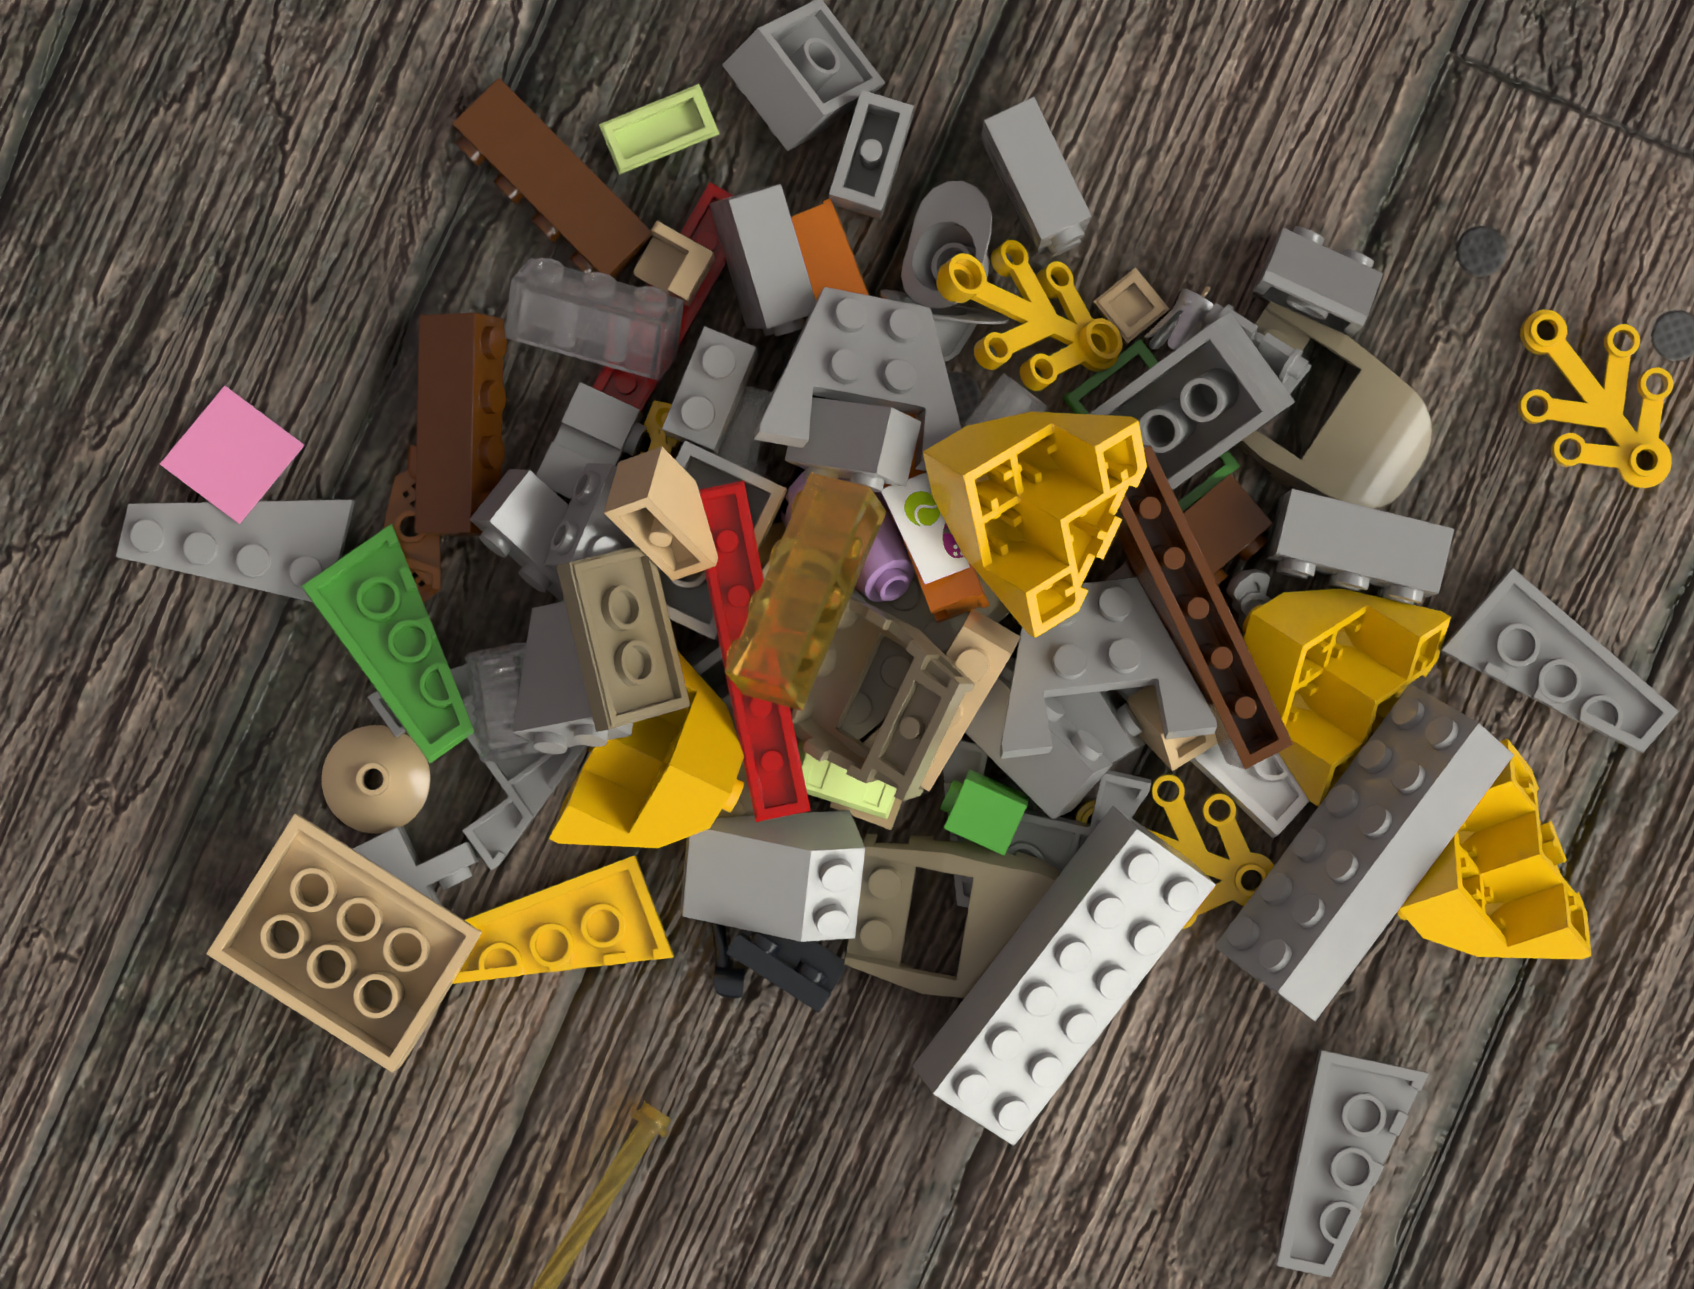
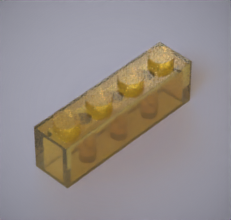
[725,472,886,711]

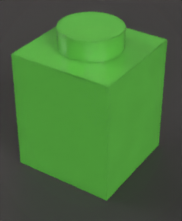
[940,769,1029,856]

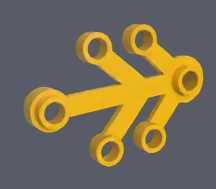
[936,240,1123,391]
[1518,309,1673,488]
[1075,774,1274,929]

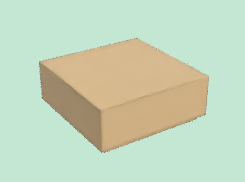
[1092,267,1170,345]

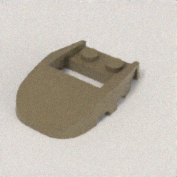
[1236,301,1432,510]
[770,585,975,801]
[844,834,1061,998]

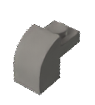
[353,826,480,905]

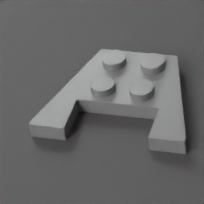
[754,287,961,471]
[999,577,1217,759]
[368,646,586,870]
[943,737,1151,908]

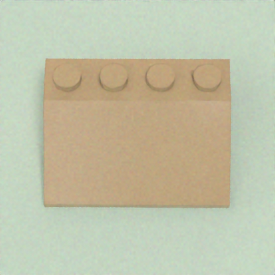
[206,813,482,1073]

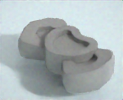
[1226,569,1272,639]

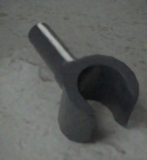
[711,923,745,998]

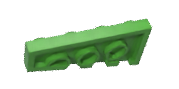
[302,524,475,764]

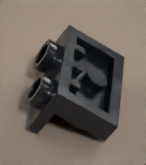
[726,929,847,1013]

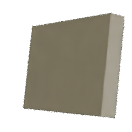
[556,546,690,732]

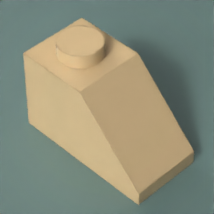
[604,446,718,581]

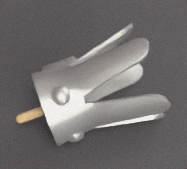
[1144,286,1214,350]

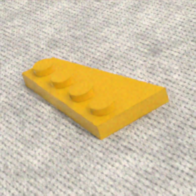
[452,855,674,984]

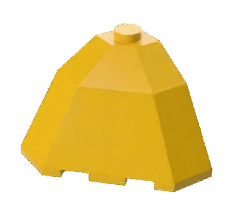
[923,412,1147,638]
[1242,589,1451,807]
[549,650,744,848]
[1397,739,1592,959]

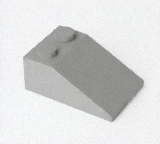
[680,810,865,942]

